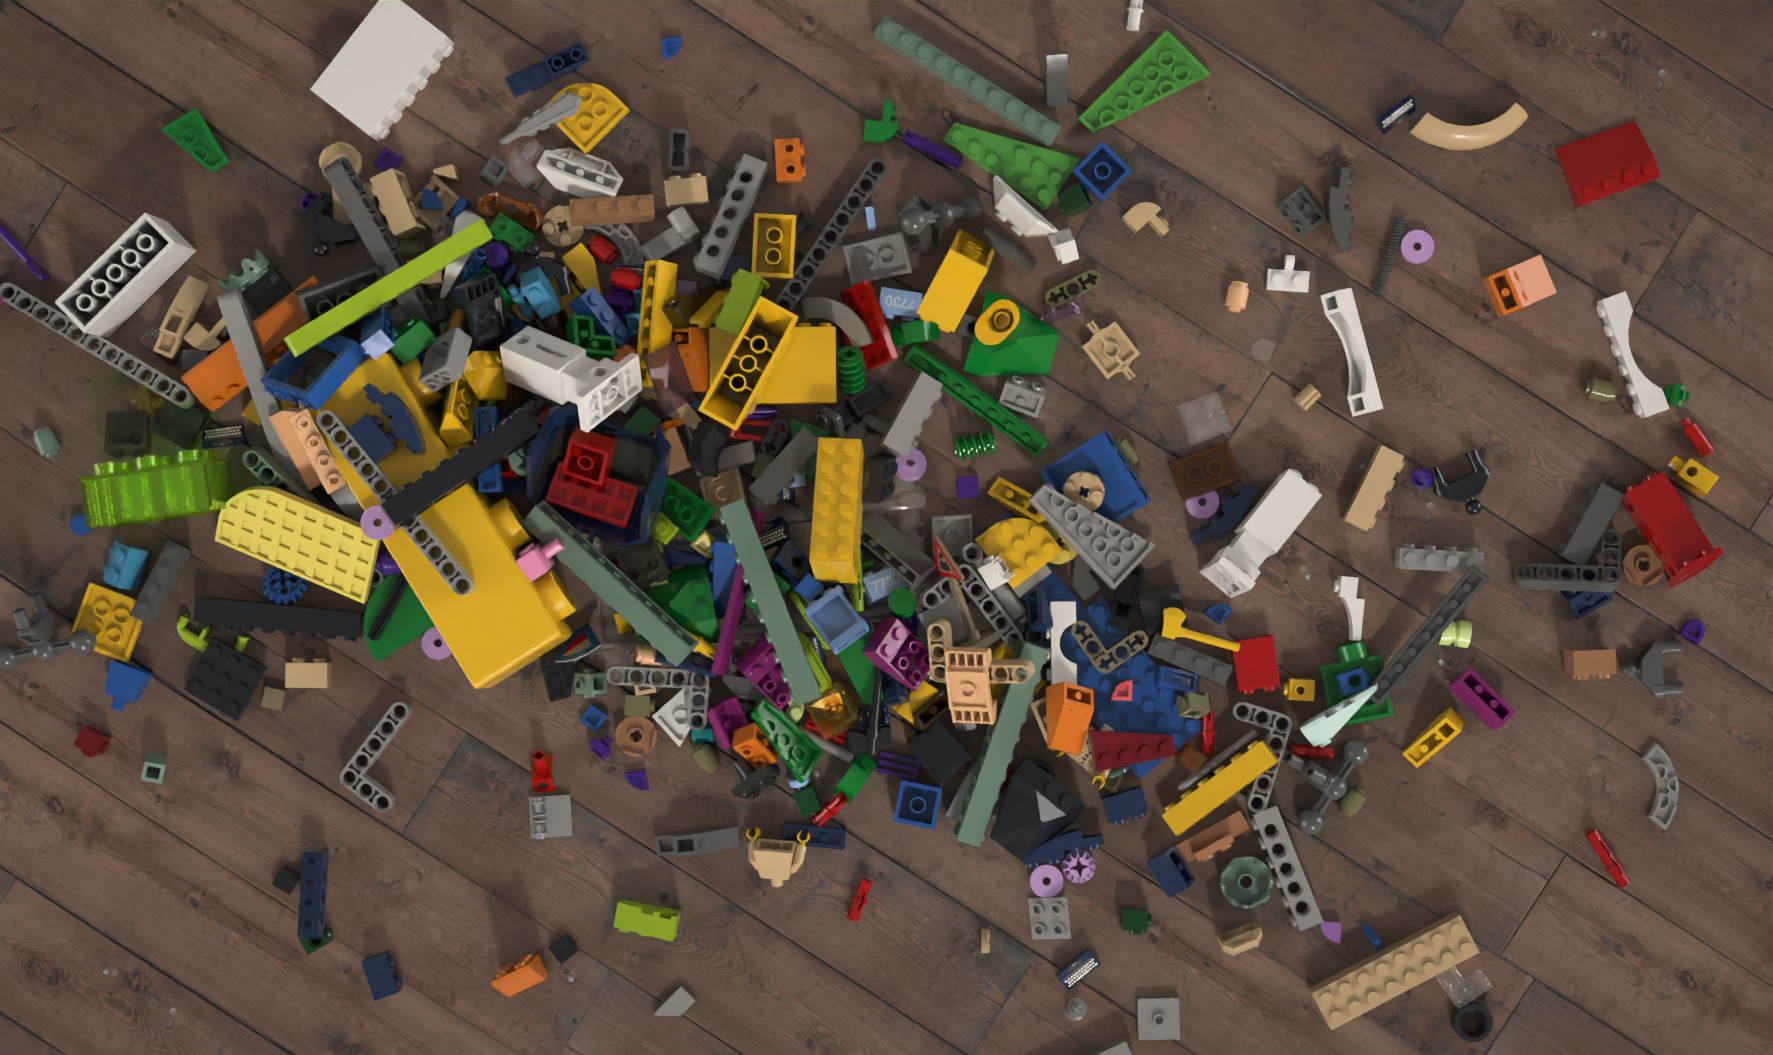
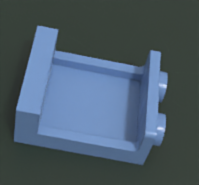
[804,586,869,655]

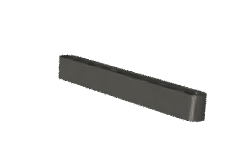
[324,157,437,326]
[775,158,887,313]

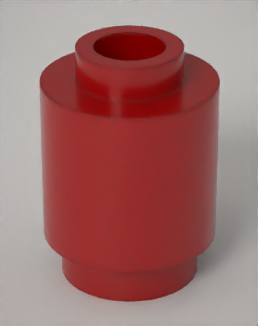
[587,235,618,265]
[610,267,642,291]

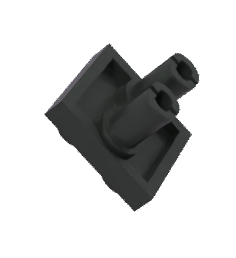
[731,758,781,799]

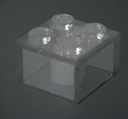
[1175,391,1232,446]

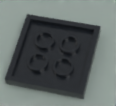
[184,636,268,721]

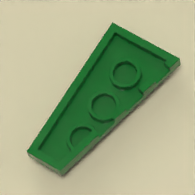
[750,697,823,783]

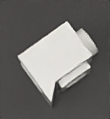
[1047,228,1079,264]
[978,555,1016,590]

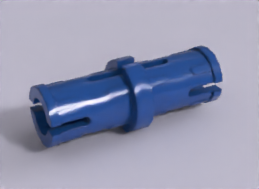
[459,249,487,283]

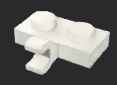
[1266,255,1310,293]

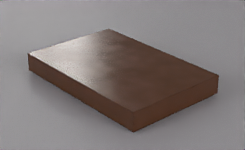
[1168,442,1242,502]

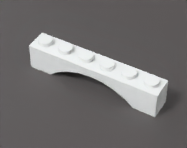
[1321,288,1383,417]
[1596,291,1670,418]

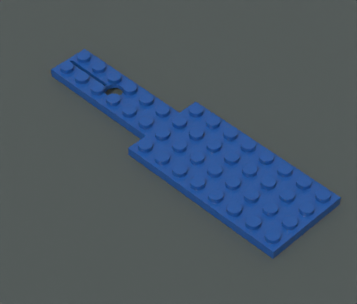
[975,513,1202,779]

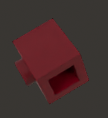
[73,725,111,757]

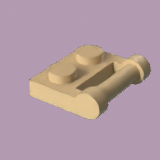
[408,174,460,230]

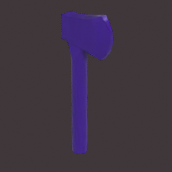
[0,224,50,281]

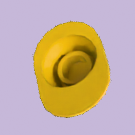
[974,299,1020,345]

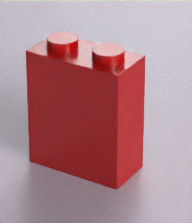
[1230,635,1280,694]

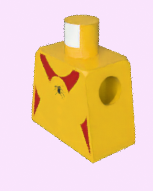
[1667,456,1719,498]

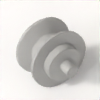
[1064,998,1087,1021]

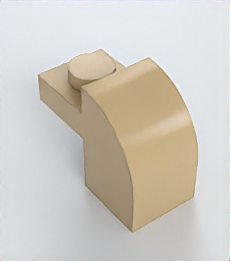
[1121,202,1169,238]
[183,317,229,352]

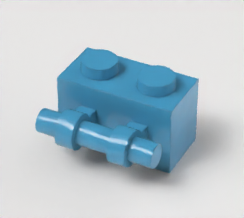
[508,267,560,320]
[102,540,149,591]

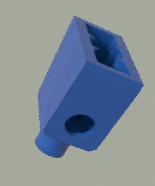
[104,659,154,711]

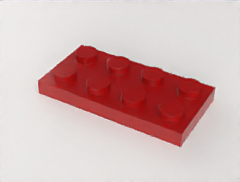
[840,279,898,370]
[545,462,639,528]

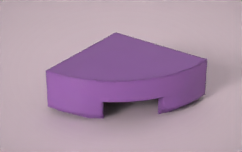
[1319,921,1341,943]

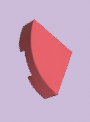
[1111,679,1133,701]

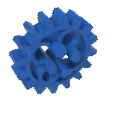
[261,566,309,606]

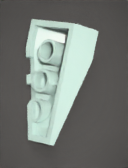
[1300,683,1378,748]

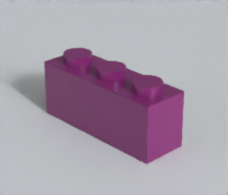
[1447,667,1515,731]

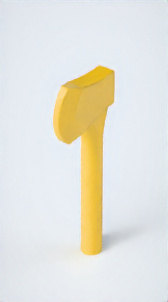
[1161,607,1240,652]

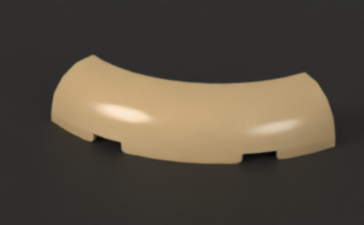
[1409,103,1528,151]

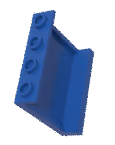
[1041,429,1151,523]

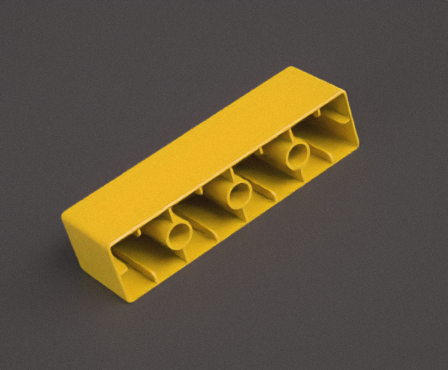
[299,352,577,689]

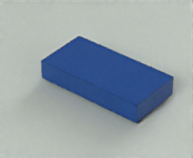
[1155,665,1198,694]

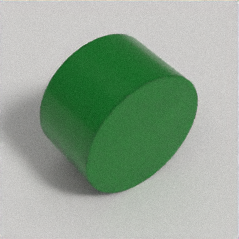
[888,588,916,619]
[1337,640,1367,662]

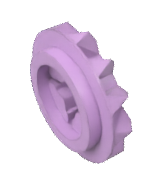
[1062,850,1096,884]

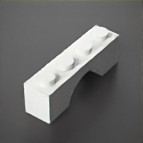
[1046,601,1077,685]

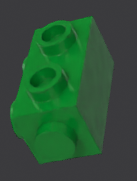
[489,213,538,255]

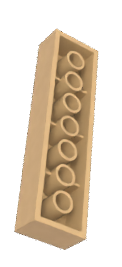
[1308,912,1480,1030]

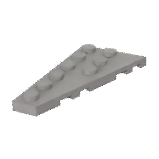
[1028,485,1156,589]

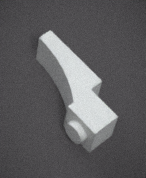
[1334,576,1365,641]

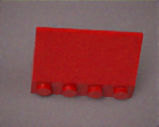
[1555,121,1661,208]

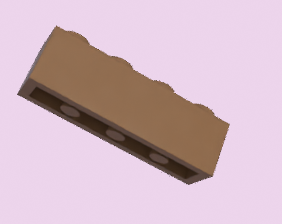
[569,194,655,227]

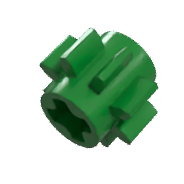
[1663,383,1690,406]

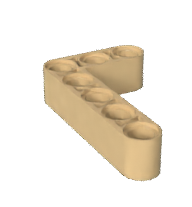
[927,618,1035,684]

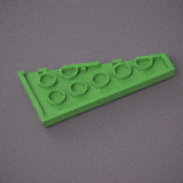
[1078,30,1211,134]
[943,123,1081,211]

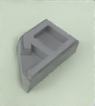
[654,985,696,1016]

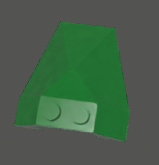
[963,290,1060,376]
[635,560,721,644]

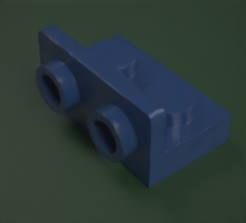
[1560,577,1613,620]
[882,672,911,707]

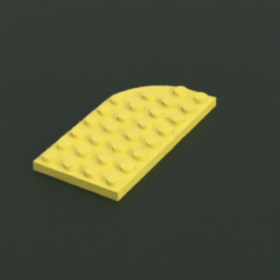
[215,486,380,604]

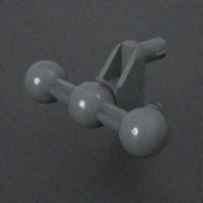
[896,195,983,257]
[0,592,97,670]
[1283,738,1370,835]

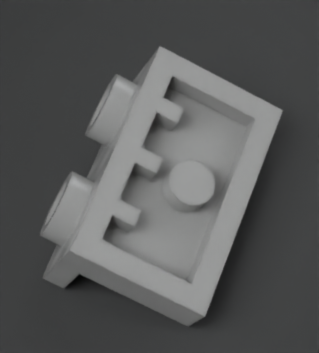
[998,375,1047,418]

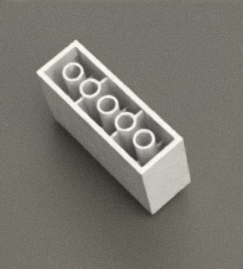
[310,0,454,142]
[55,213,196,338]

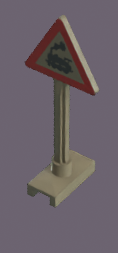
[934,536,1000,648]

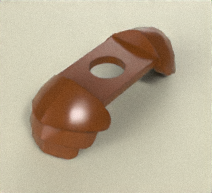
[477,192,543,231]

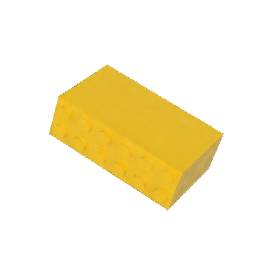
[709,323,837,405]
[809,438,866,584]

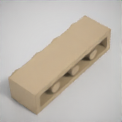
[1341,445,1404,531]

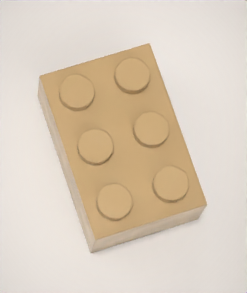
[370,168,428,239]

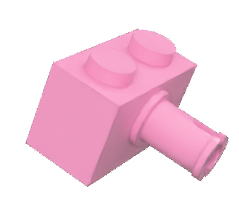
[516,538,564,582]

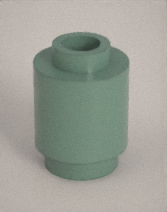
[33,426,61,459]

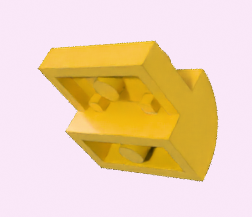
[891,679,939,724]

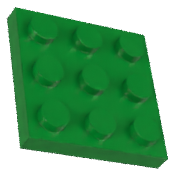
[1319,654,1394,725]

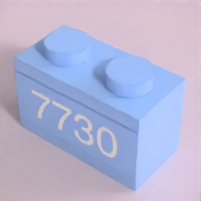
[879,287,923,322]
[862,565,910,607]

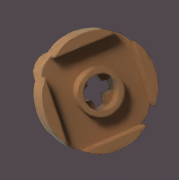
[1621,545,1664,586]
[615,716,658,757]

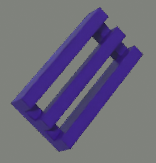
[876,751,921,781]

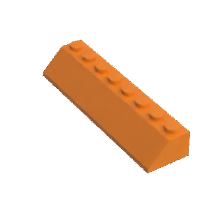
[181,275,320,412]

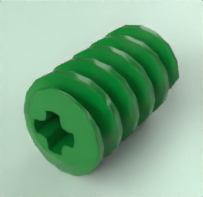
[836,346,866,394]
[952,429,997,461]

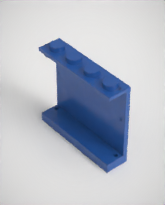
[474,406,525,493]

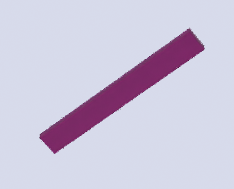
[711,509,766,676]

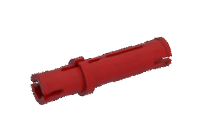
[1585,828,1630,888]

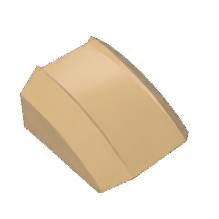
[1216,920,1263,957]

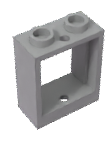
[418,327,473,392]

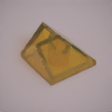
[805,682,858,740]

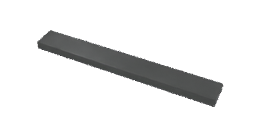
[1369,565,1489,707]

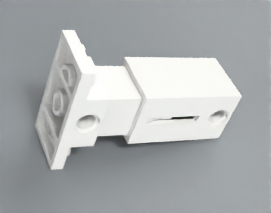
[500,326,643,432]
[1199,468,1322,598]

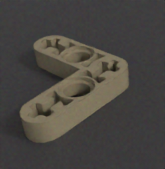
[1071,620,1148,673]

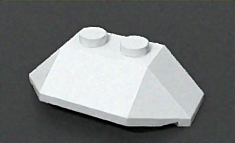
[537,148,623,198]
[993,175,1058,237]

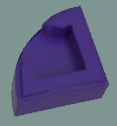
[624,769,649,790]

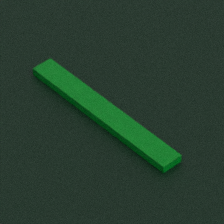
[903,343,1050,458]

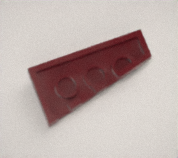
[1088,730,1176,772]

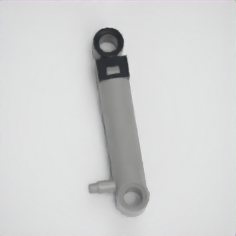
[958,543,1046,645]

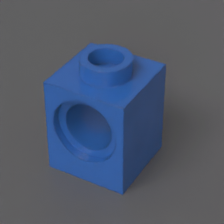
[1334,667,1369,696]

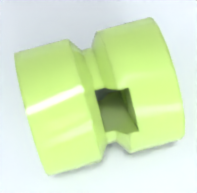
[1436,620,1472,648]

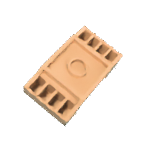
[945,647,997,725]

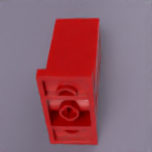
[1621,472,1724,589]

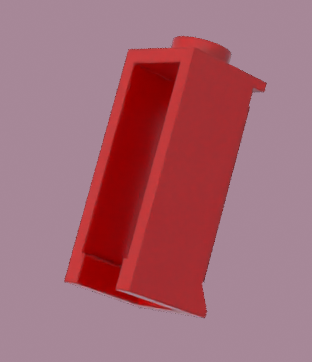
[730,419,786,444]

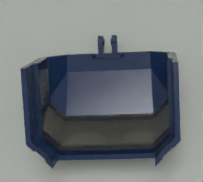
[527,402,671,546]

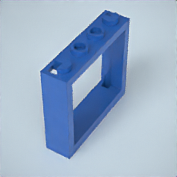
[260,335,367,411]

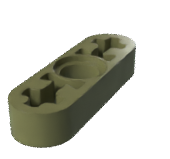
[1044,270,1101,308]

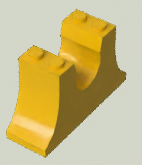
[916,229,995,333]
[698,296,799,431]

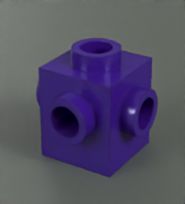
[604,285,634,320]

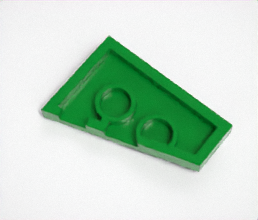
[161,108,230,173]

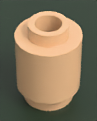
[1225,281,1249,313]
[634,644,661,667]

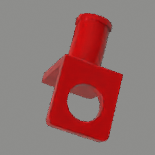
[531,750,555,792]

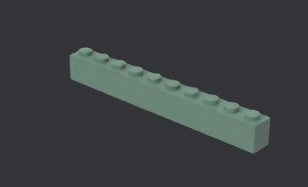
[874,16,1062,148]
[718,499,822,706]
[521,500,699,667]
[951,639,1048,847]

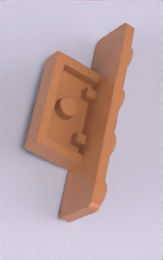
[1174,811,1249,864]

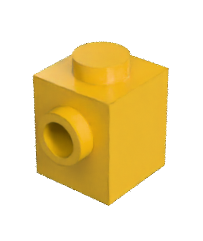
[1283,678,1315,701]

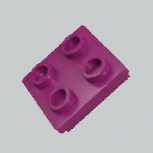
[706,696,751,749]

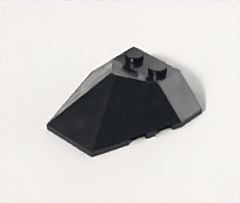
[990,757,1085,861]

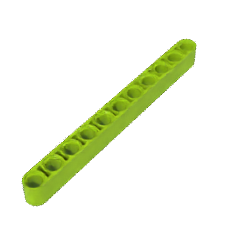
[284,219,494,357]

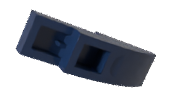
[505,42,590,98]
[363,383,426,455]
[1189,482,1257,545]
[1022,828,1104,867]

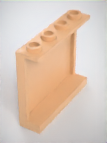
[268,407,347,494]

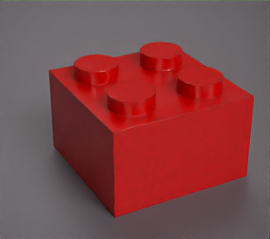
[562,426,617,487]

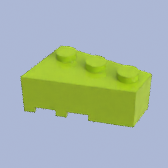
[715,268,770,337]
[613,899,681,942]

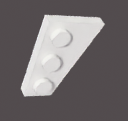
[652,674,713,747]

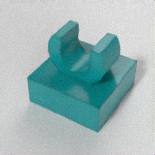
[691,721,714,743]

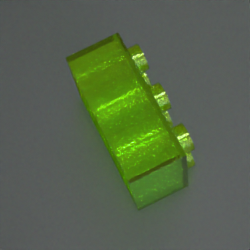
[79,449,234,528]

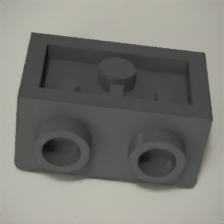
[1276,186,1327,238]

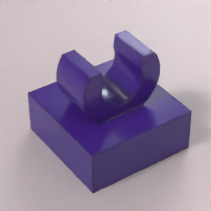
[588,735,613,761]

